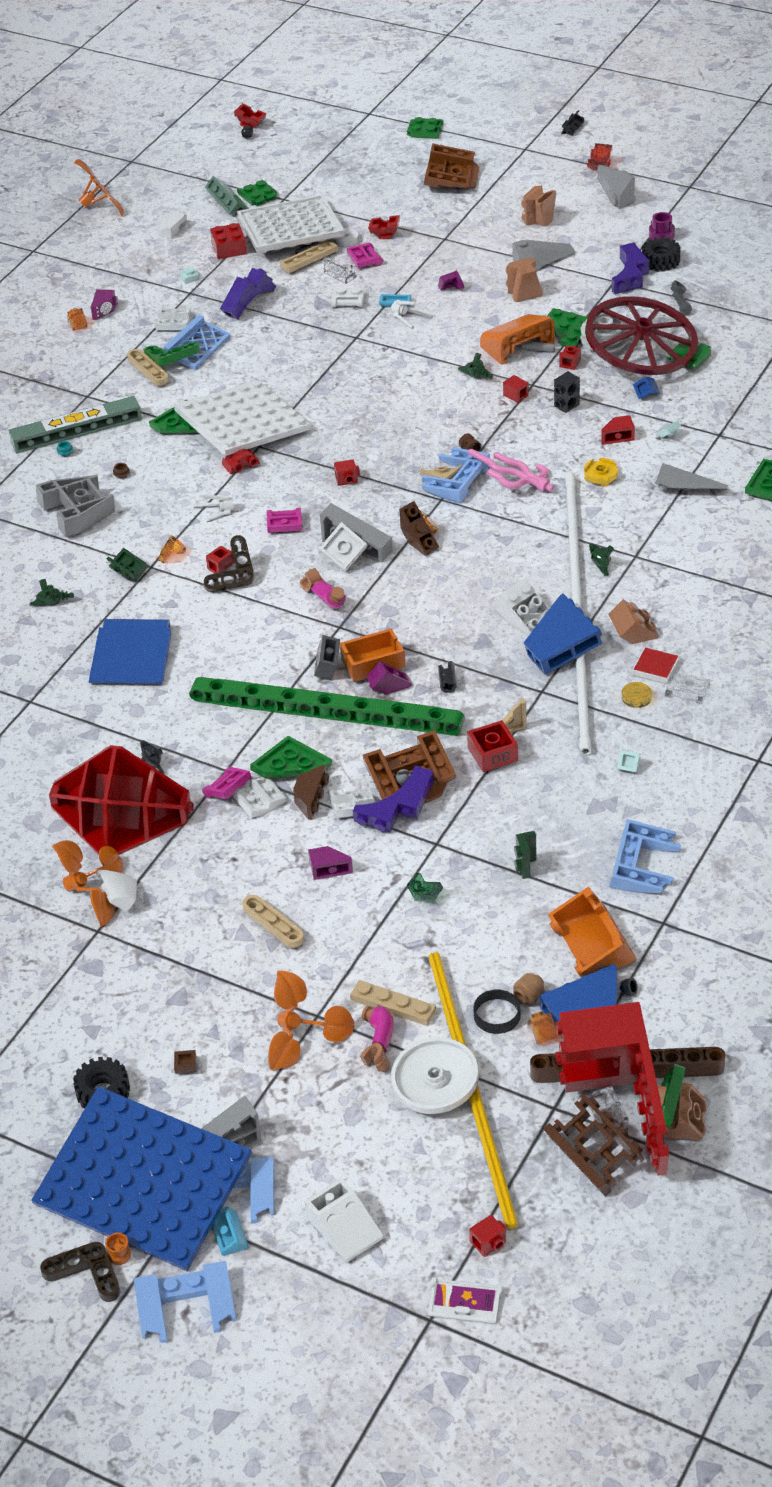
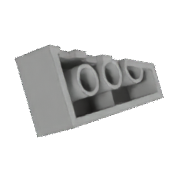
[320,503,393,563]

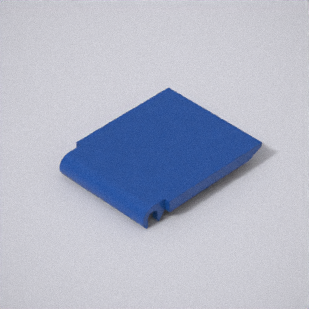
[89,619,172,684]

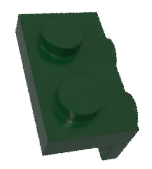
[106,547,149,582]
[514,831,537,879]

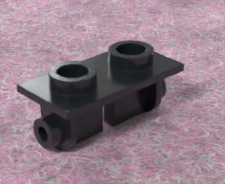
[561,110,584,135]

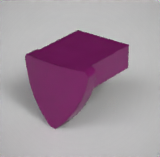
[438,270,464,291]

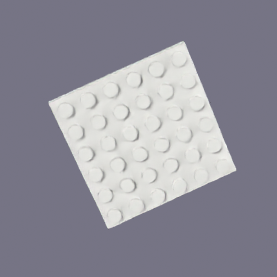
[237,195,345,253]
[174,380,311,456]

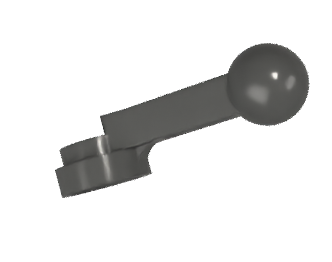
[671,280,692,315]

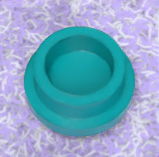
[56,441,73,456]

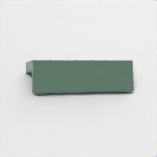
[205,176,249,217]

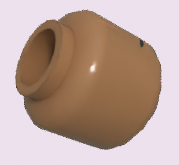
[513,973,545,1004]

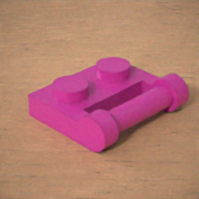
[347,242,383,268]
[267,508,302,533]
[202,767,252,799]

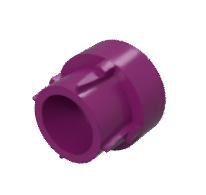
[649,212,675,240]

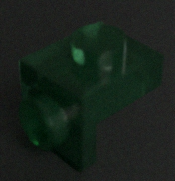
[407,873,443,902]

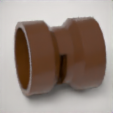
[459,433,482,452]

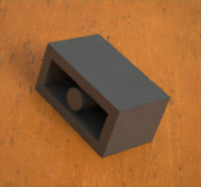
[314,635,340,680]

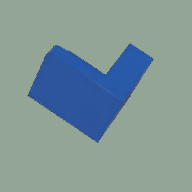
[633,377,660,399]

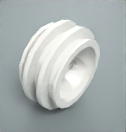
[581,313,629,355]

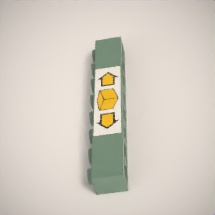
[8,396,142,454]

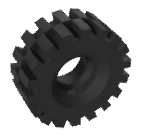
[642,237,681,272]
[73,1057,130,1108]

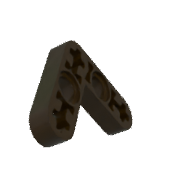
[204,535,254,592]
[40,1242,120,1302]

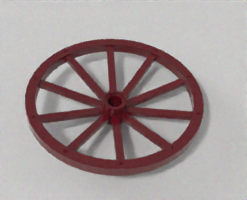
[585,296,698,375]

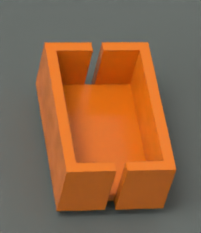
[340,628,406,682]

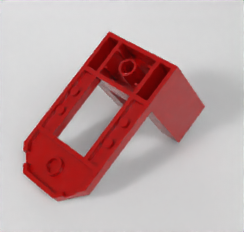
[555,1002,669,1176]

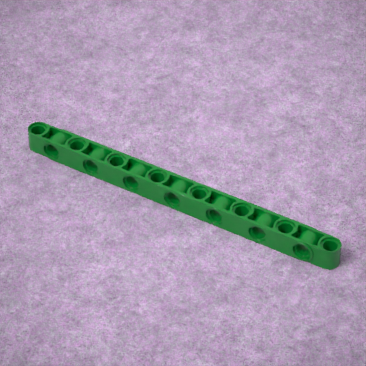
[189,677,465,735]

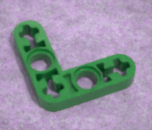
[143,342,200,365]
[661,1064,685,1128]

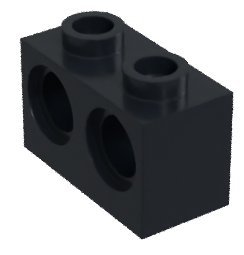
[554,371,580,413]

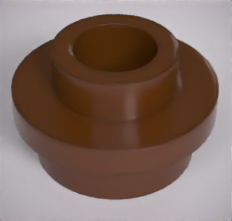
[113,463,130,478]

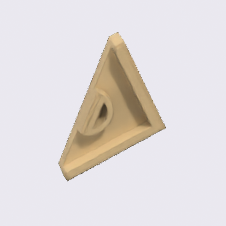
[420,465,463,480]
[503,698,527,733]

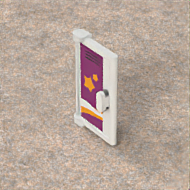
[428,1277,503,1324]

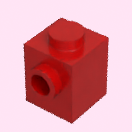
[503,375,529,403]
[334,459,360,486]
[469,1215,506,1257]

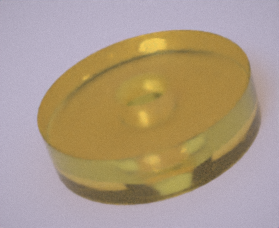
[622,682,652,708]

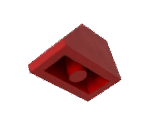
[601,415,635,445]

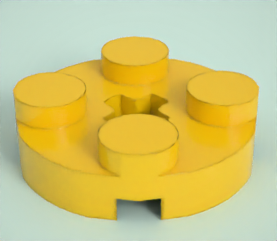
[584,458,618,487]

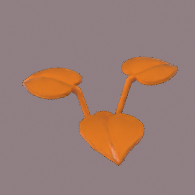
[73,159,124,216]
[52,840,123,927]
[268,970,355,1070]

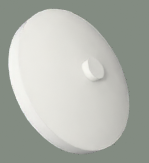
[391,1037,479,1114]

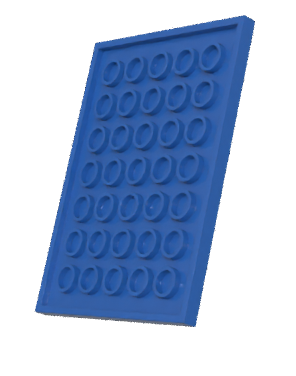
[31,1086,252,1272]

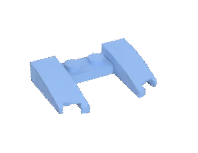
[421,447,490,503]
[609,819,681,893]
[233,1157,275,1224]
[134,1261,236,1343]

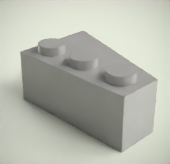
[201,1095,262,1147]

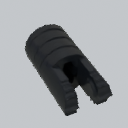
[438,661,457,693]

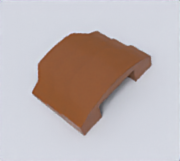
[423,143,479,189]
[363,730,456,803]

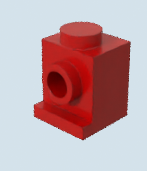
[559,345,581,370]
[206,546,234,573]

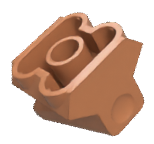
[521,185,556,226]
[505,257,543,302]
[658,1083,707,1142]

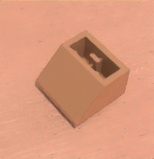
[608,599,659,644]

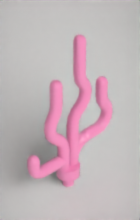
[468,449,554,492]

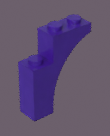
[612,242,649,294]
[220,268,276,320]
[353,766,434,833]

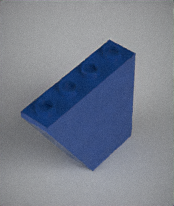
[524,593,602,675]
[540,964,617,1039]

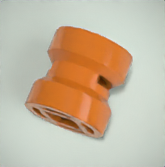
[105,1233,131,1265]

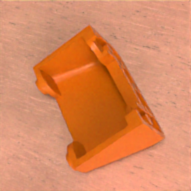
[480,314,554,365]
[548,886,637,977]

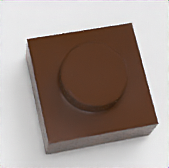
[174,1050,197,1074]

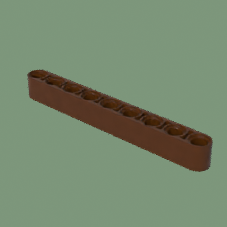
[530,1047,726,1083]

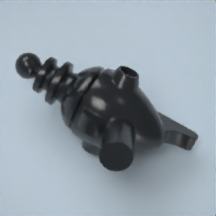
[140,740,164,773]

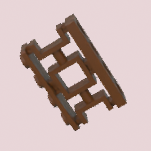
[543,1093,645,1197]

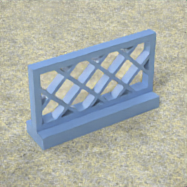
[164,314,230,370]

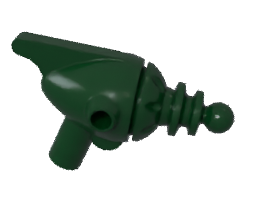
[458,353,493,379]
[589,543,614,576]
[30,579,74,606]

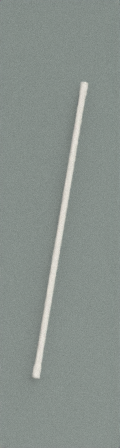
[565,472,591,756]

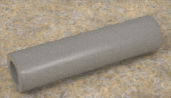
[522,342,555,352]

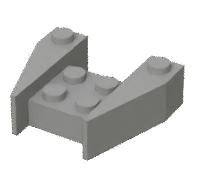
[36,475,115,537]

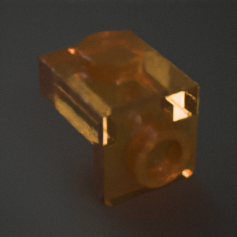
[67,308,87,331]
[527,1011,559,1044]

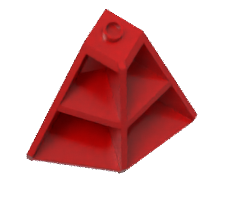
[49,745,194,855]

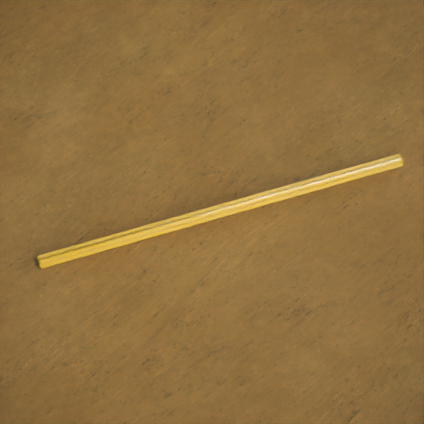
[429,952,518,1230]

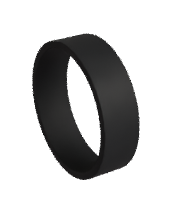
[473,989,521,1034]

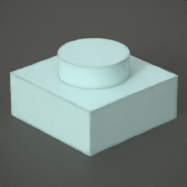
[179,267,199,284]
[657,420,681,438]
[617,750,641,773]

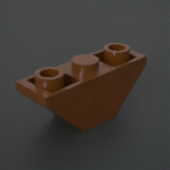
[399,501,439,555]
[293,765,329,820]

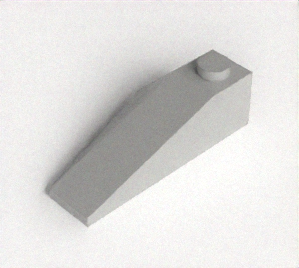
[597,165,635,209]
[512,240,575,272]
[655,463,728,491]

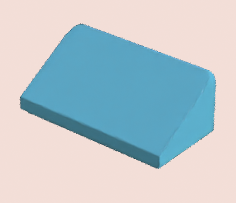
[212,1206,249,1256]

